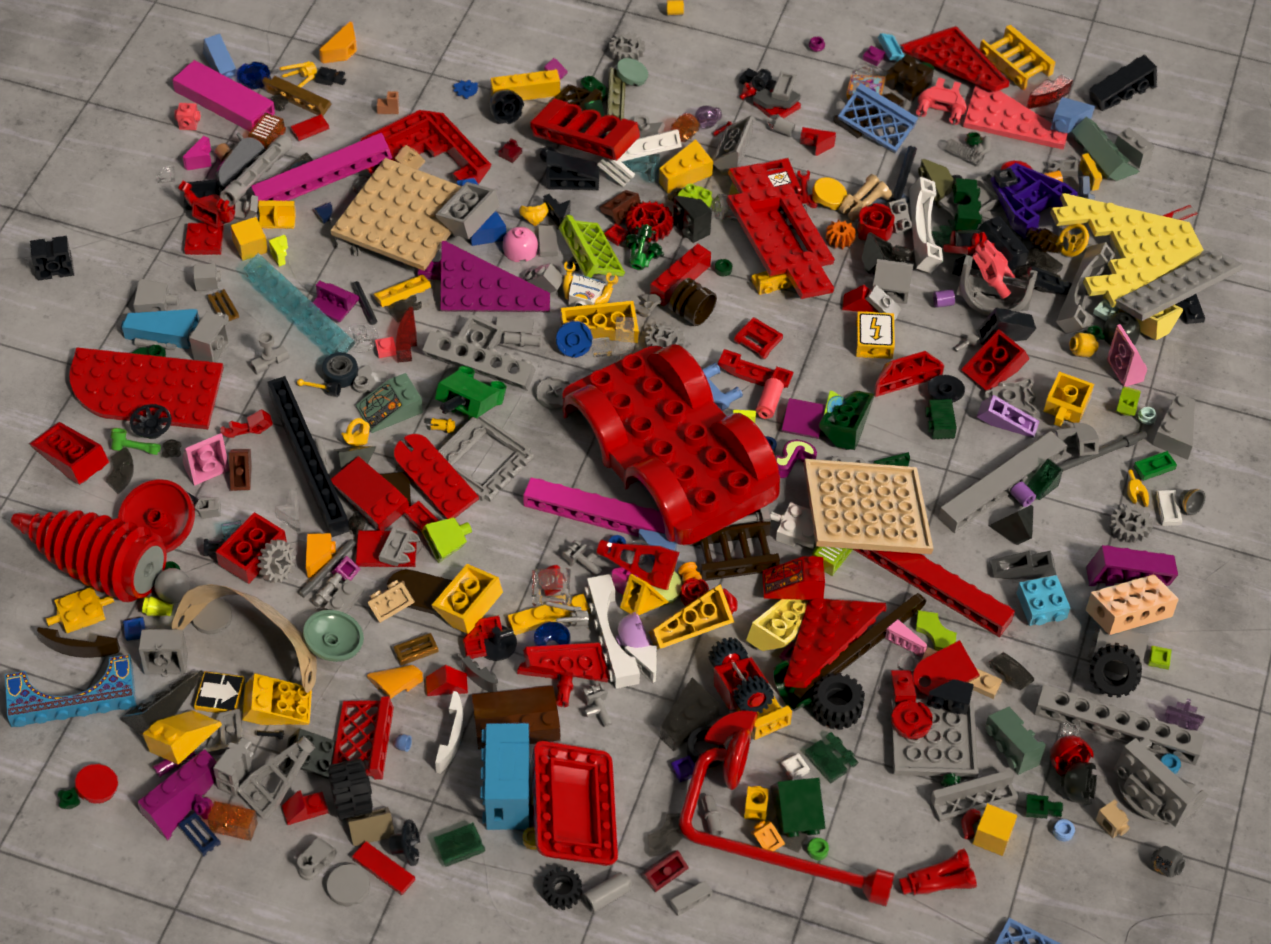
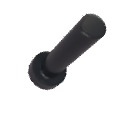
[257,730,284,740]

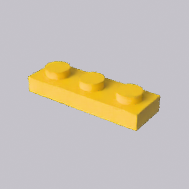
[374,274,431,307]

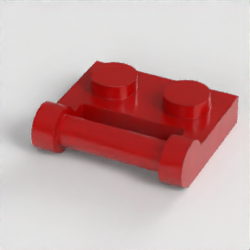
[734,317,783,359]

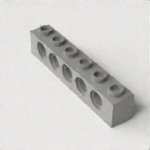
[422,330,536,390]

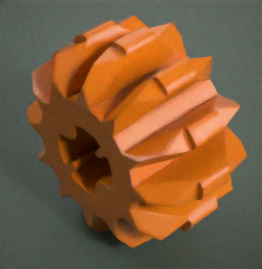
[826,219,856,249]

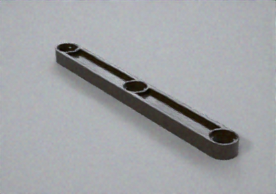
[794,593,927,701]

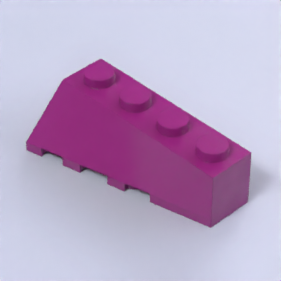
[137,749,217,841]

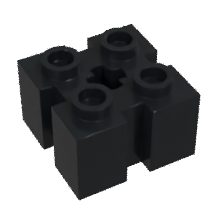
[30,236,75,281]

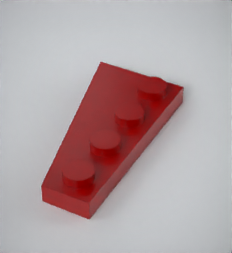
[523,643,610,682]

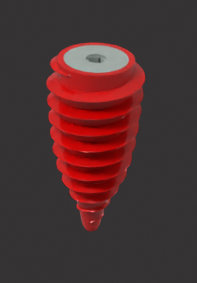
[11,510,167,603]

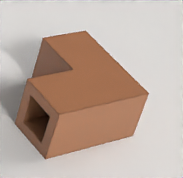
[377,91,400,114]

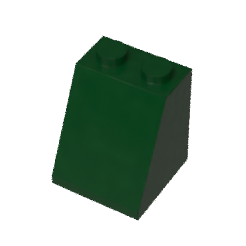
[771,778,826,838]

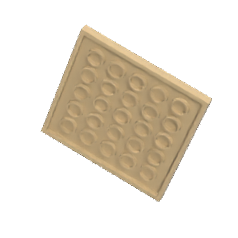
[331,158,462,271]
[804,459,933,554]

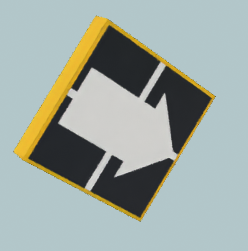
[194,671,245,713]

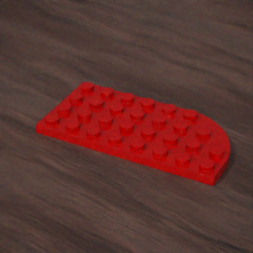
[69,347,224,430]

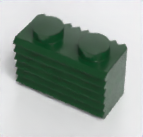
[925,399,957,440]

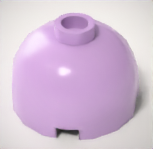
[616,612,652,648]

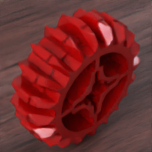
[626,200,674,243]

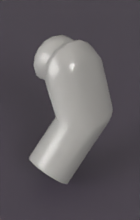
[973,136,991,155]

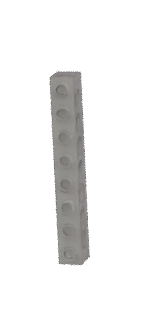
[1035,685,1205,766]

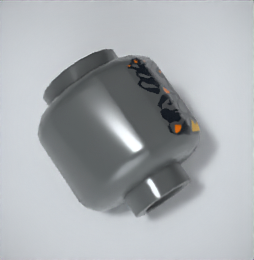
[1151,846,1186,878]

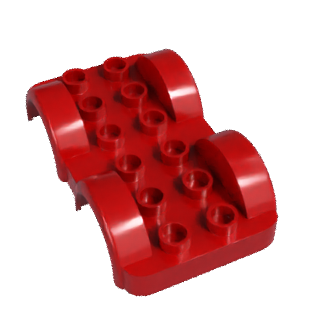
[562,344,780,545]

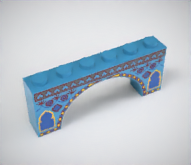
[5,654,137,727]

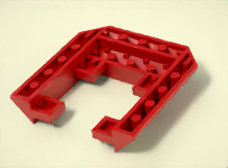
[360,110,491,184]

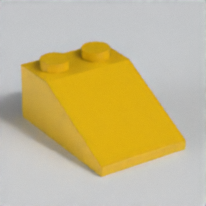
[143,710,222,765]

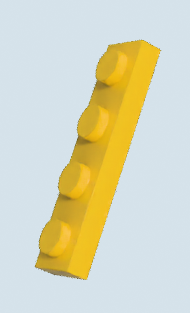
[508,593,590,635]

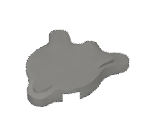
[984,377,1037,417]

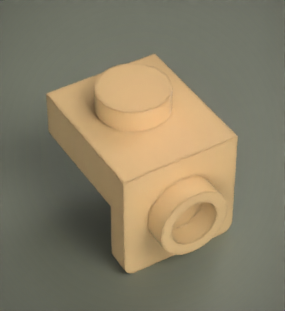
[395,145,425,170]

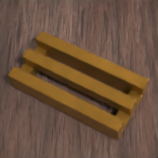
[208,289,239,322]
[393,633,439,666]

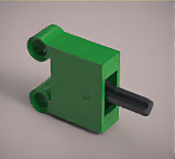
[435,366,507,420]

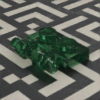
[804,732,859,784]

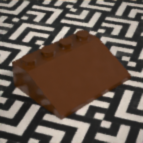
[472,686,560,750]

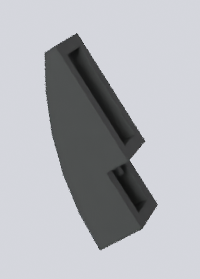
[991,550,1057,579]

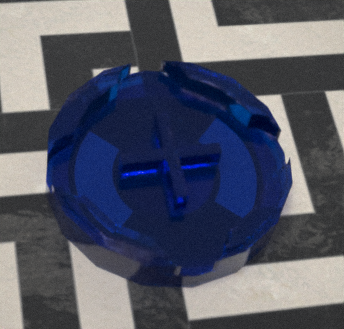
[237,62,271,89]

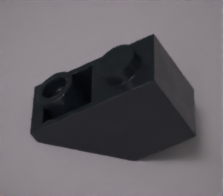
[926,679,974,715]

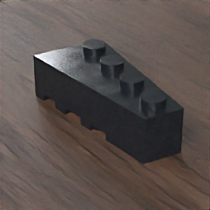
[1089,54,1157,111]

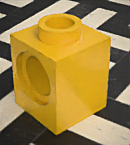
[744,786,769,821]

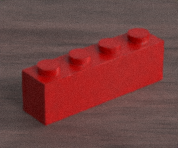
[650,243,711,307]

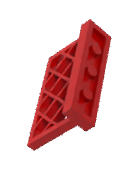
[332,696,394,780]

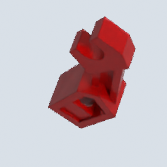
[220,409,273,438]

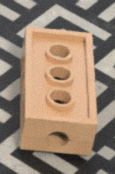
[1086,574,1178,635]

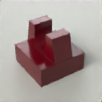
[498,138,522,163]

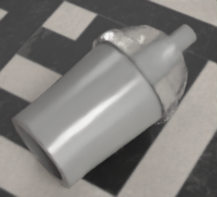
[763,114,796,136]

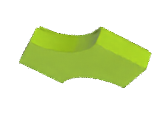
[916,610,957,651]

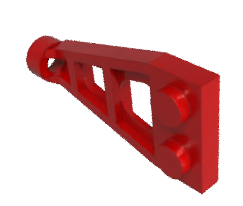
[597,540,680,590]

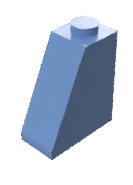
[203,34,236,79]
[1051,97,1095,133]

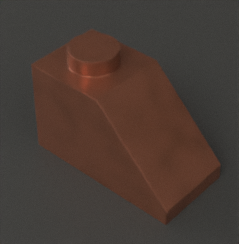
[229,449,252,491]

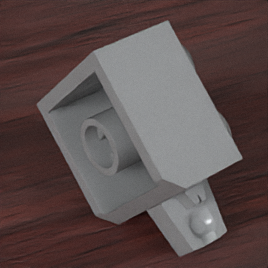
[189,311,229,363]

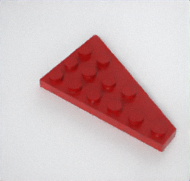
[901,26,1009,92]
[784,598,887,688]

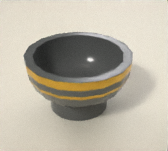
[1179,489,1206,515]

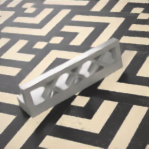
[930,770,1018,823]

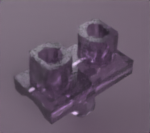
[1164,698,1205,731]

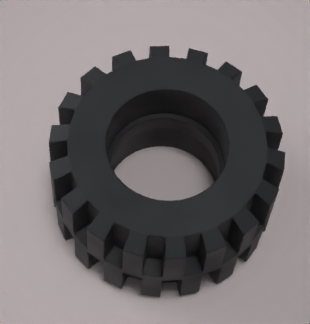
[1089,643,1142,698]
[811,673,865,730]

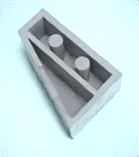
[1153,393,1195,460]

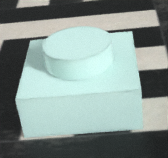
[1093,299,1119,321]

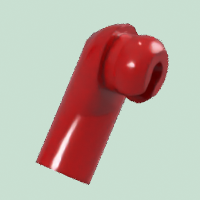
[723,588,738,614]
[961,808,981,839]

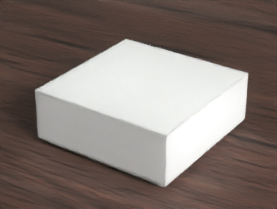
[781,753,810,780]

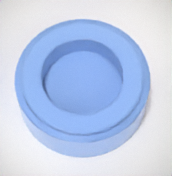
[1053,819,1075,842]

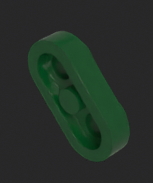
[581,76,608,101]

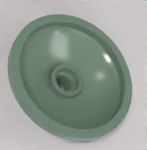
[303,610,364,662]

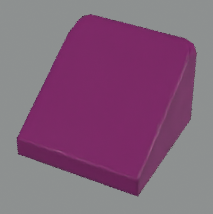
[544,58,568,80]
[331,556,361,581]

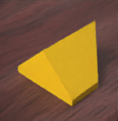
[620,574,669,616]

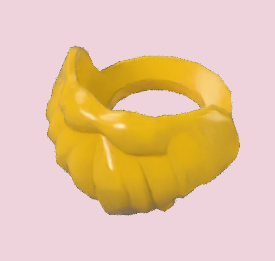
[519,203,549,226]
[341,418,370,446]

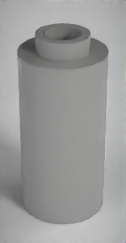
[583,872,632,913]

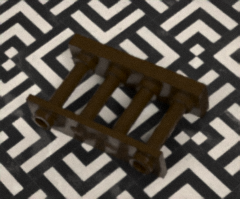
[693,521,780,581]

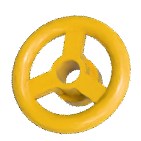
[1058,223,1089,257]

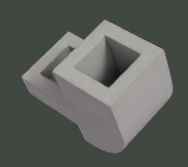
[1056,423,1099,456]

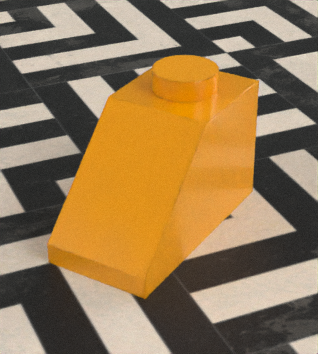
[306,533,336,578]

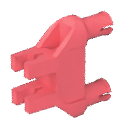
[916,78,966,125]
[972,240,1016,299]

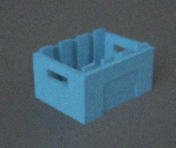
[481,723,530,830]

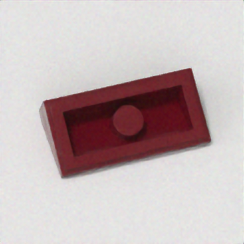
[640,850,689,892]

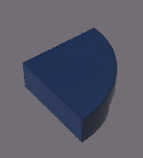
[315,202,333,224]

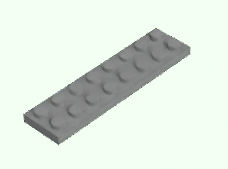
[1115,250,1243,321]

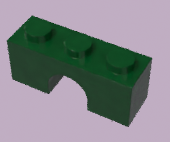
[953,178,982,230]

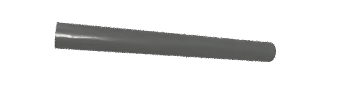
[299,539,356,598]

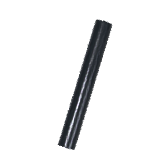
[353,281,378,325]

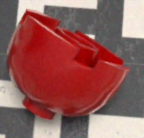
[1050,735,1094,776]

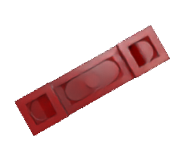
[718,349,794,388]

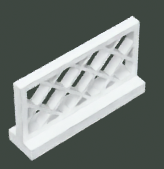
[618,129,682,162]

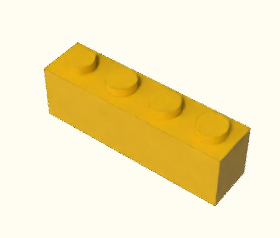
[490,69,560,100]

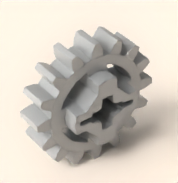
[609,32,645,61]
[645,322,685,348]
[1110,504,1153,543]
[257,539,296,583]

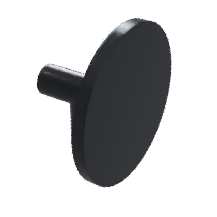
[484,626,517,661]

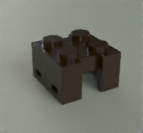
[885,54,934,102]

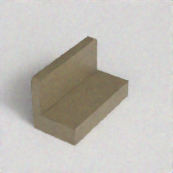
[347,807,395,846]

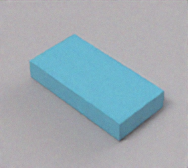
[878,33,905,61]

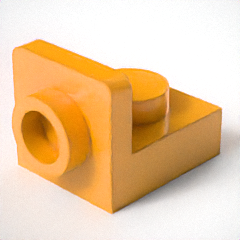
[751,820,785,851]

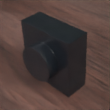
[994,168,1018,188]

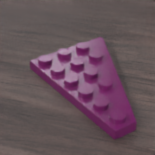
[441,241,550,312]

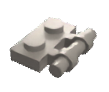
[313,573,364,614]

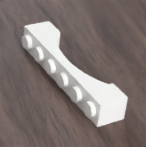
[909,176,943,274]
[584,574,640,689]

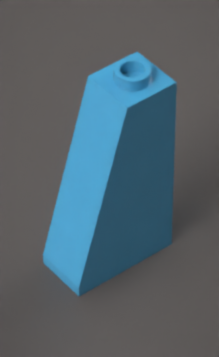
[121,309,199,349]

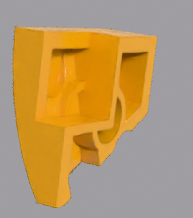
[367,665,423,699]

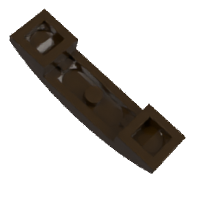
[37,627,120,658]

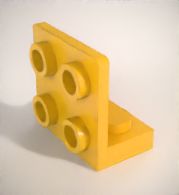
[735,697,792,740]

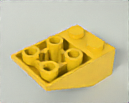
[242,673,312,725]

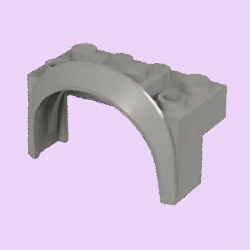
[957,255,1038,316]
[1113,738,1208,827]

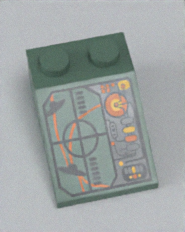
[356,373,423,433]

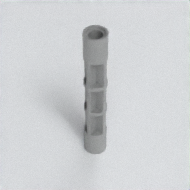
[220,134,293,206]

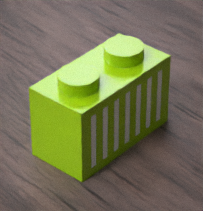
[812,546,853,576]

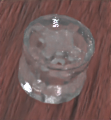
[1060,721,1080,738]

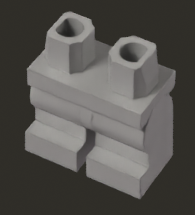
[214,737,254,797]

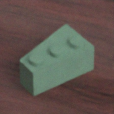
[985,707,1046,775]

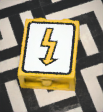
[856,312,895,359]

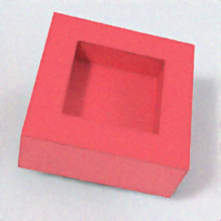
[375,337,397,358]

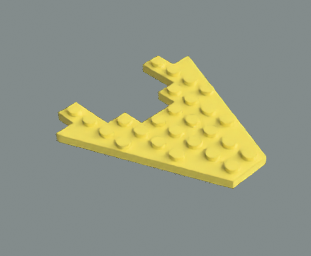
[1050,193,1203,308]

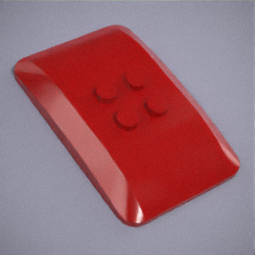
[533,741,618,866]

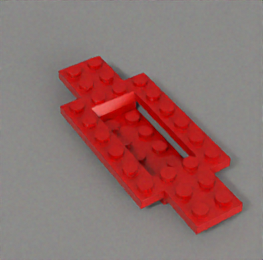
[726,163,835,299]

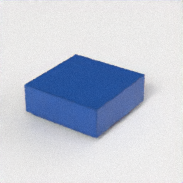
[123,617,146,641]

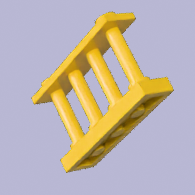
[979,24,1055,91]

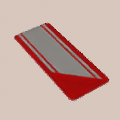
[1163,205,1198,220]

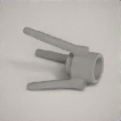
[540,601,589,636]

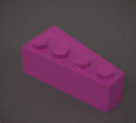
[1086,545,1178,586]

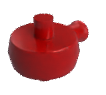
[739,82,757,100]

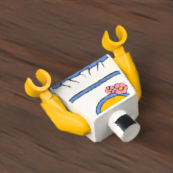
[563,261,618,307]

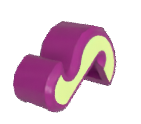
[775,439,817,478]

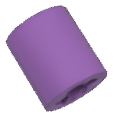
[933,289,955,308]
[1010,482,1036,507]

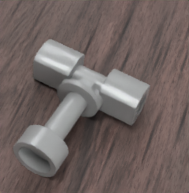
[250,332,289,375]

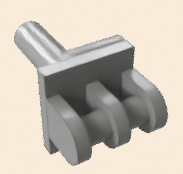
[562,540,602,576]
[582,682,612,727]

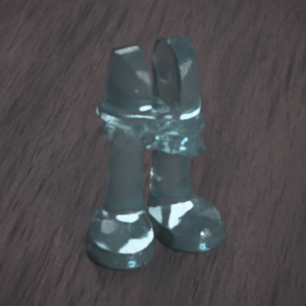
[610,154,660,183]

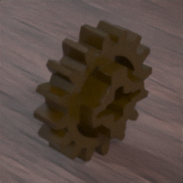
[1026,227,1064,254]

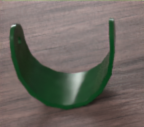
[773,661,812,712]

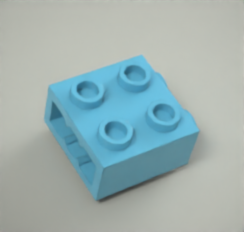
[1016,575,1070,626]

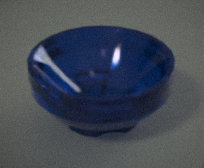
[534,622,571,646]

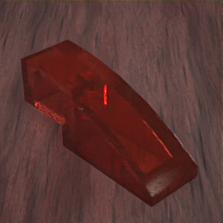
[1027,75,1073,109]
[396,307,418,363]

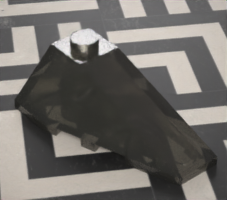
[120,670,204,737]

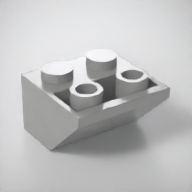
[873,259,913,304]

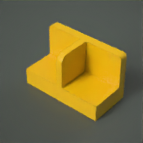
[258,201,296,229]

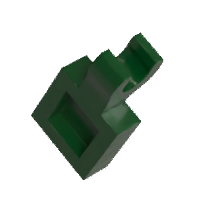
[1026,794,1063,819]

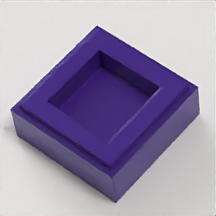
[671,756,695,783]

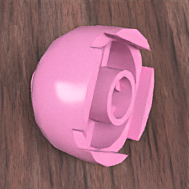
[503,227,538,262]

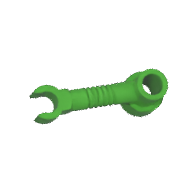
[110,428,161,455]

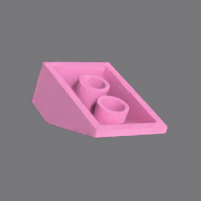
[1107,324,1147,387]
[183,433,230,486]

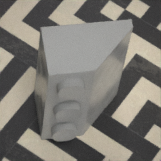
[713,116,753,176]
[435,182,500,239]

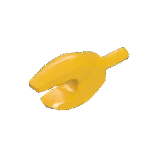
[1127,470,1149,507]

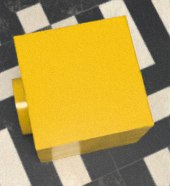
[231,217,268,261]
[973,803,1018,856]

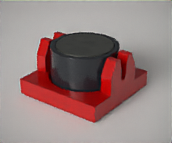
[943,230,994,255]

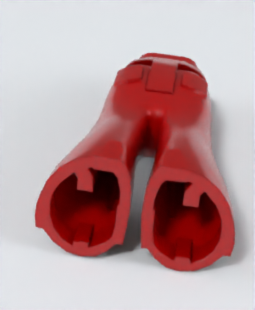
[899,849,977,895]

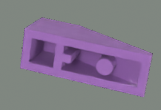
[977,395,1039,438]

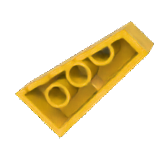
[560,301,639,343]

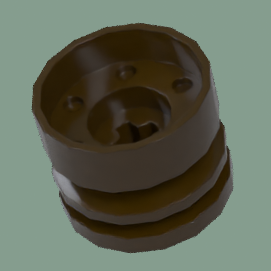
[669,278,717,326]

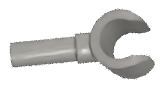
[955,334,980,352]

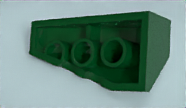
[819,390,874,450]

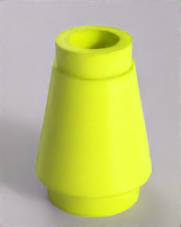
[142,596,173,617]

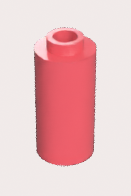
[756,378,784,419]

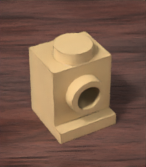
[1096,799,1130,839]

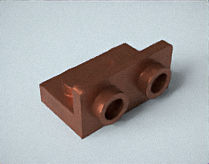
[600,190,641,225]

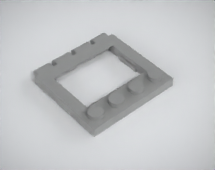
[438,415,534,502]

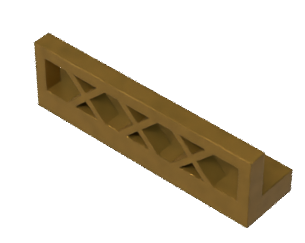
[262,75,332,116]

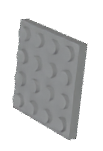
[891,698,978,777]

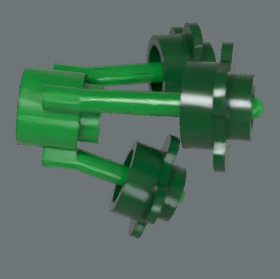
[624,224,664,270]

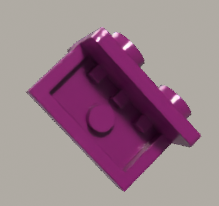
[310,280,359,322]

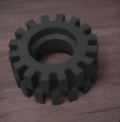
[543,867,582,910]

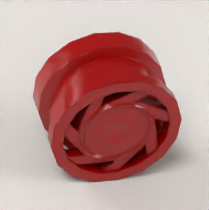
[681,578,709,606]

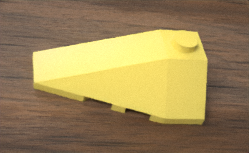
[1103,295,1183,340]
[746,599,809,651]

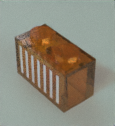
[248,112,286,150]

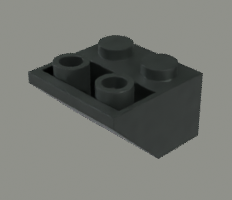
[673,196,712,243]

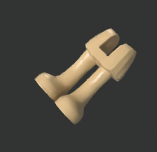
[839,174,892,221]

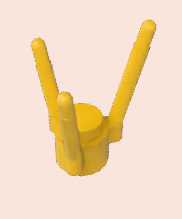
[279,61,317,87]

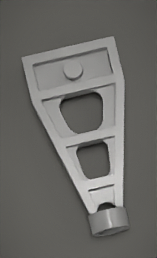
[237,736,316,819]

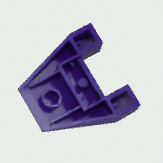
[990,163,1078,239]

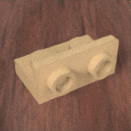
[368,580,415,623]

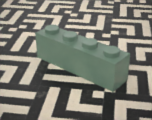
[1072,117,1139,181]

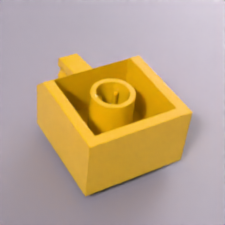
[1043,371,1095,427]

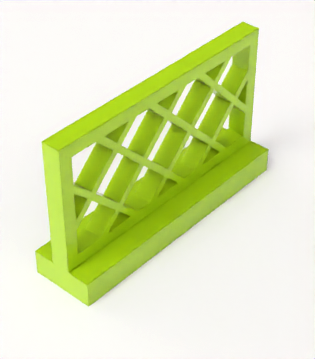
[559,215,625,278]

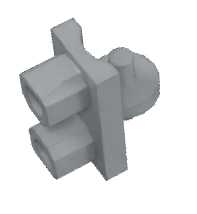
[887,198,912,233]

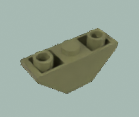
[918,159,953,208]

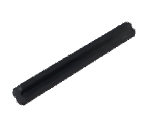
[890,145,917,201]

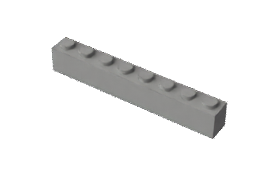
[939,431,1067,533]

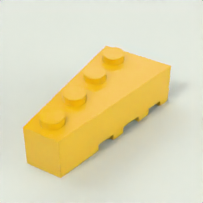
[649,584,734,650]

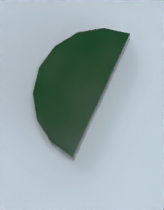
[873,452,910,467]

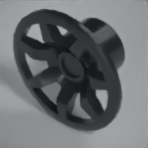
[130,404,172,439]
[389,819,420,866]

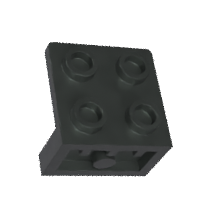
[283,728,336,779]

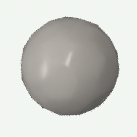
[154,568,191,604]

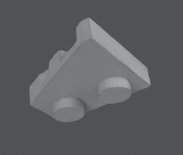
[203,709,243,756]

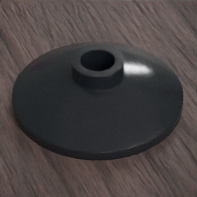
[928,375,965,402]

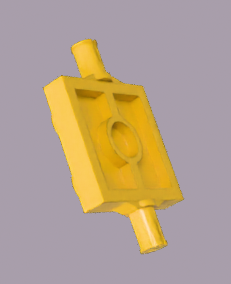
[46,586,115,633]

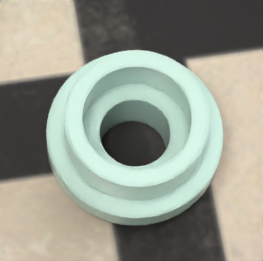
[1138,407,1157,425]

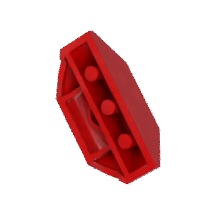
[874,351,945,397]

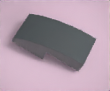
[462,656,498,692]

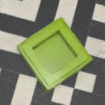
[1148,646,1172,670]

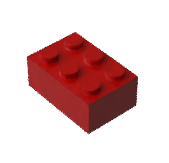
[216,512,287,584]

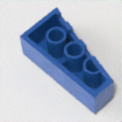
[457,178,506,246]

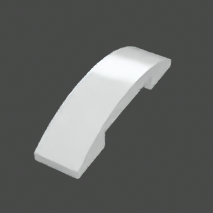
[435,691,463,773]

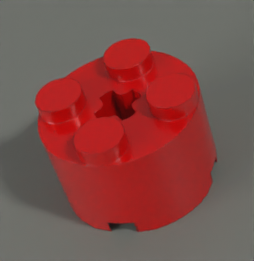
[857,203,895,241]

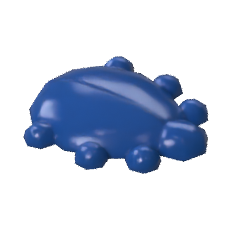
[454,80,478,99]

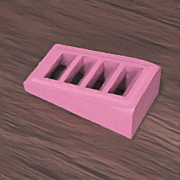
[885,620,927,657]

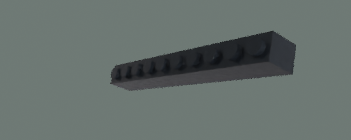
[267,376,350,537]

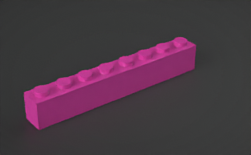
[251,133,392,203]
[523,477,665,537]

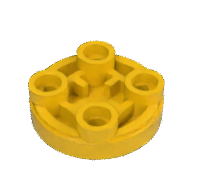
[812,177,847,210]

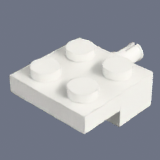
[770,502,816,549]

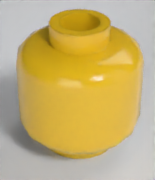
[1069,333,1098,357]

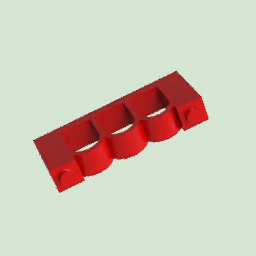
[530,98,640,161]

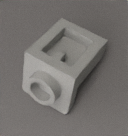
[234,195,258,220]

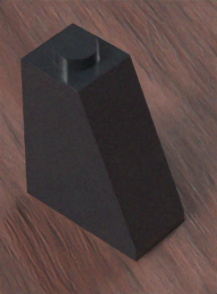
[976,308,1036,345]

